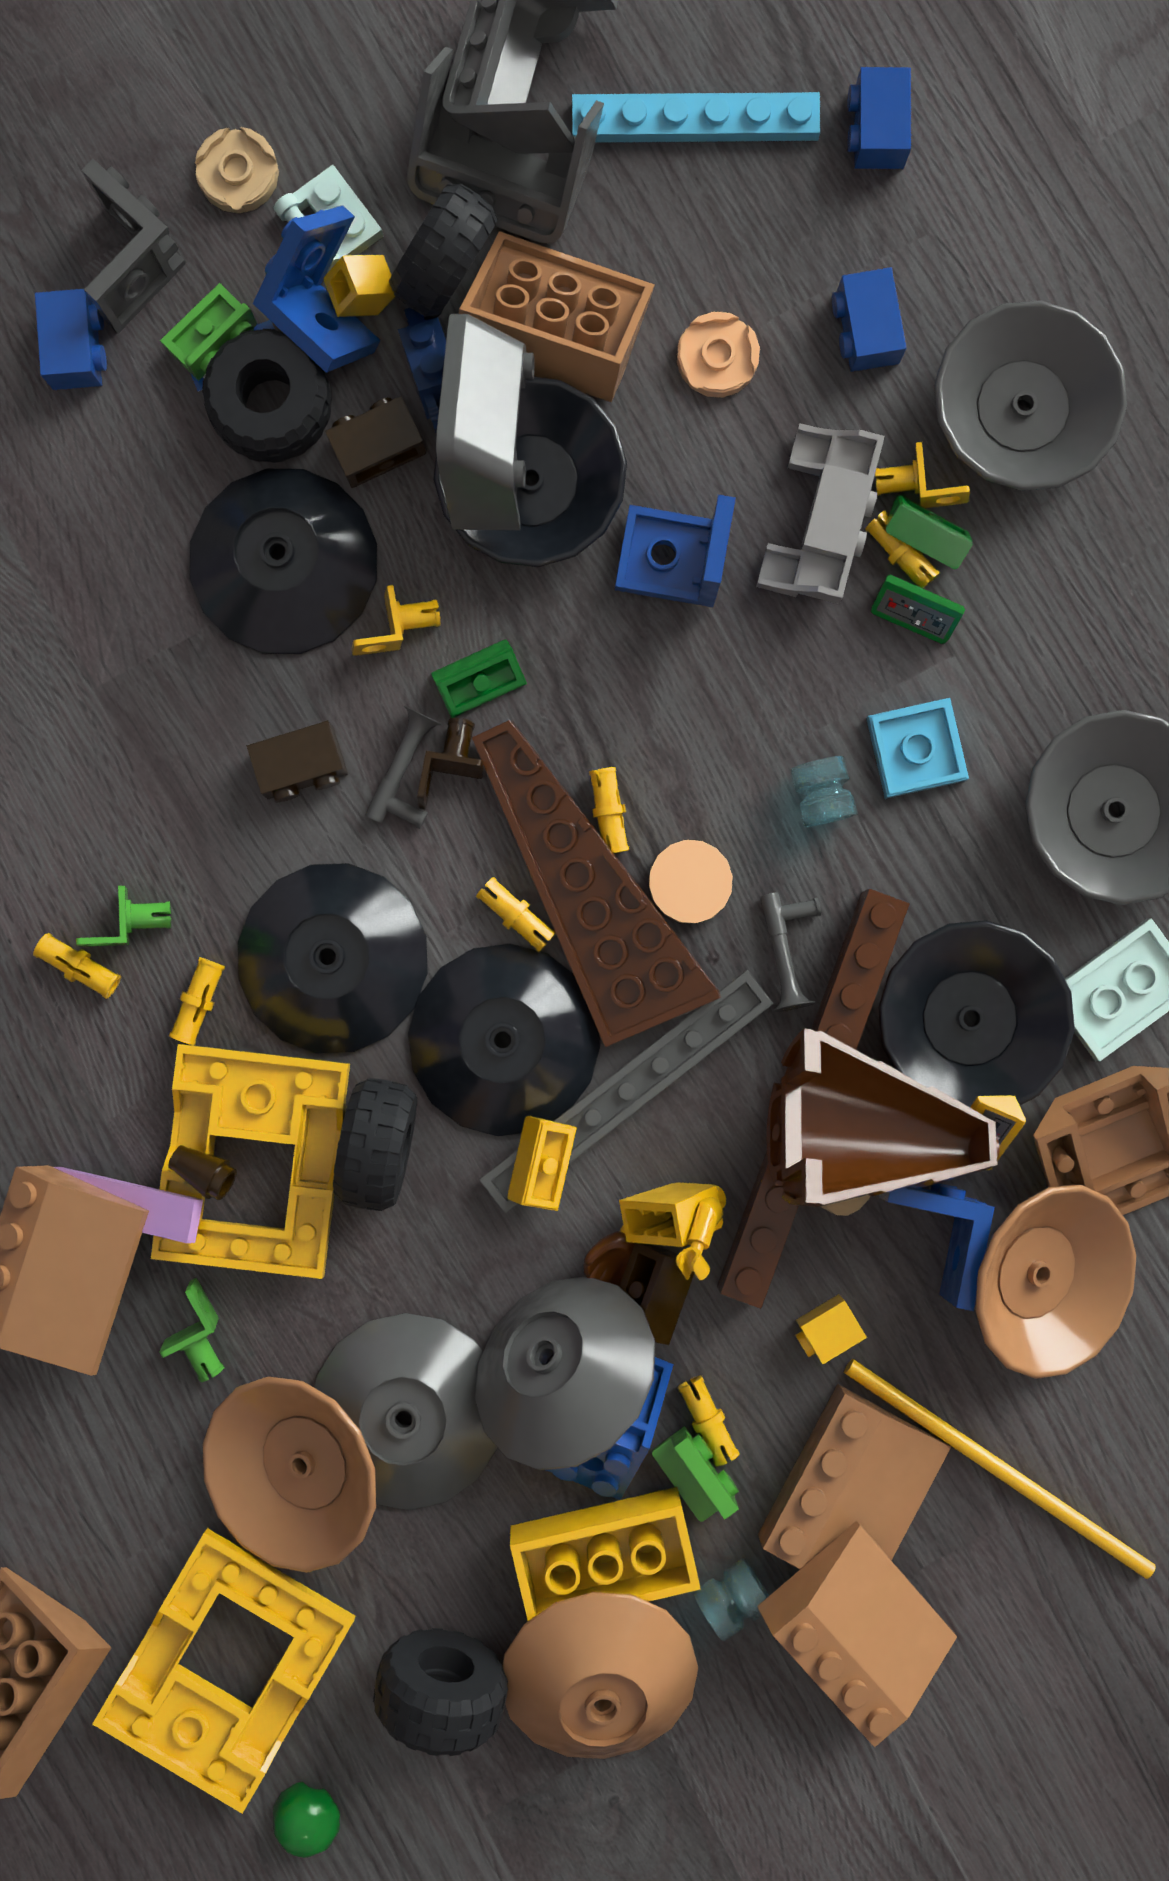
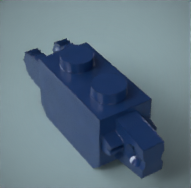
[398,308,446,433]

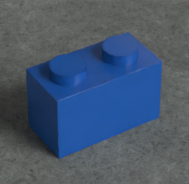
[847,67,911,169]
[832,267,907,372]
[35,289,107,390]

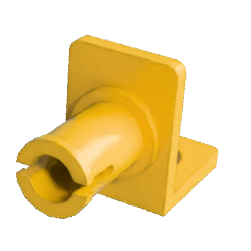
[875,442,970,508]
[351,585,441,656]

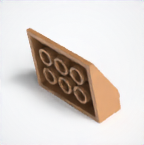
[459,231,655,402]
[0,1165,149,1376]
[758,1384,951,1569]
[757,1521,957,1747]
[0,1567,111,1799]

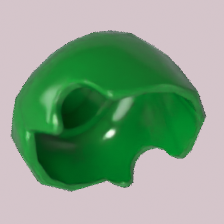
[273,1782,340,1858]

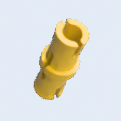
[865,510,941,589]
[589,767,629,853]
[476,877,556,953]
[33,933,121,999]
[169,957,225,1046]
[677,1375,740,1466]

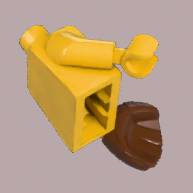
[583,1182,726,1286]

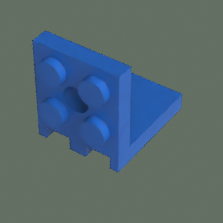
[253,205,381,373]
[615,495,736,607]
[876,1183,995,1311]
[546,1357,674,1500]

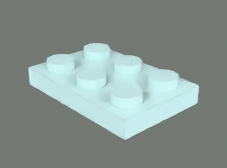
[1065,918,1169,1061]

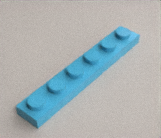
[572,92,820,142]

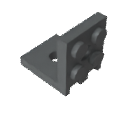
[81,159,186,334]

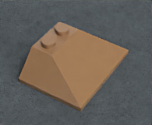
[1033,1066,1169,1215]

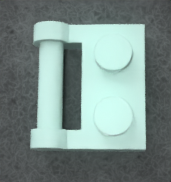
[273,165,384,273]

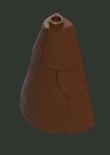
[766,1028,1000,1207]

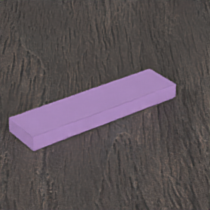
[54,1167,203,1243]

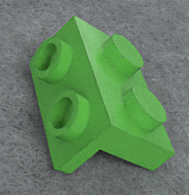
[160,283,257,381]
[652,1426,739,1522]

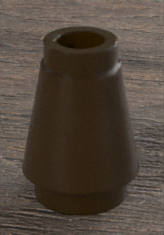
[168,1145,237,1200]

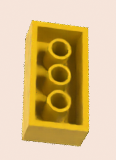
[510,1487,701,1621]

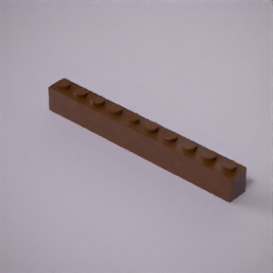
[717,889,910,1309]

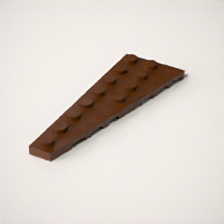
[472,720,721,1047]

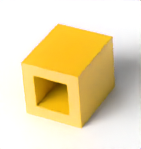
[323,255,395,317]
[795,1294,867,1364]

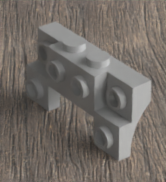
[756,423,885,604]

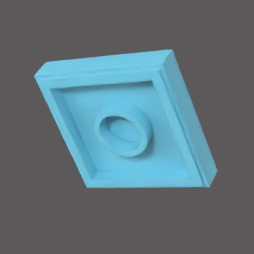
[866,698,969,799]

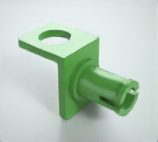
[76,886,171,947]
[159,1278,224,1382]

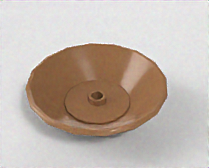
[975,1185,1136,1379]
[203,1376,376,1573]
[502,1592,698,1759]

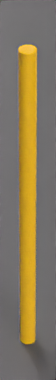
[844,1359,1156,1579]

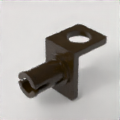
[417,718,483,810]

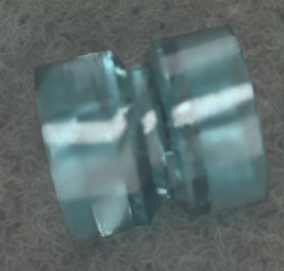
[790,756,858,827]
[693,1558,769,1642]

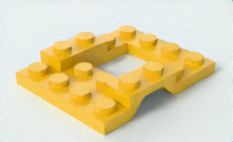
[151,1044,350,1279]
[93,1528,356,1814]

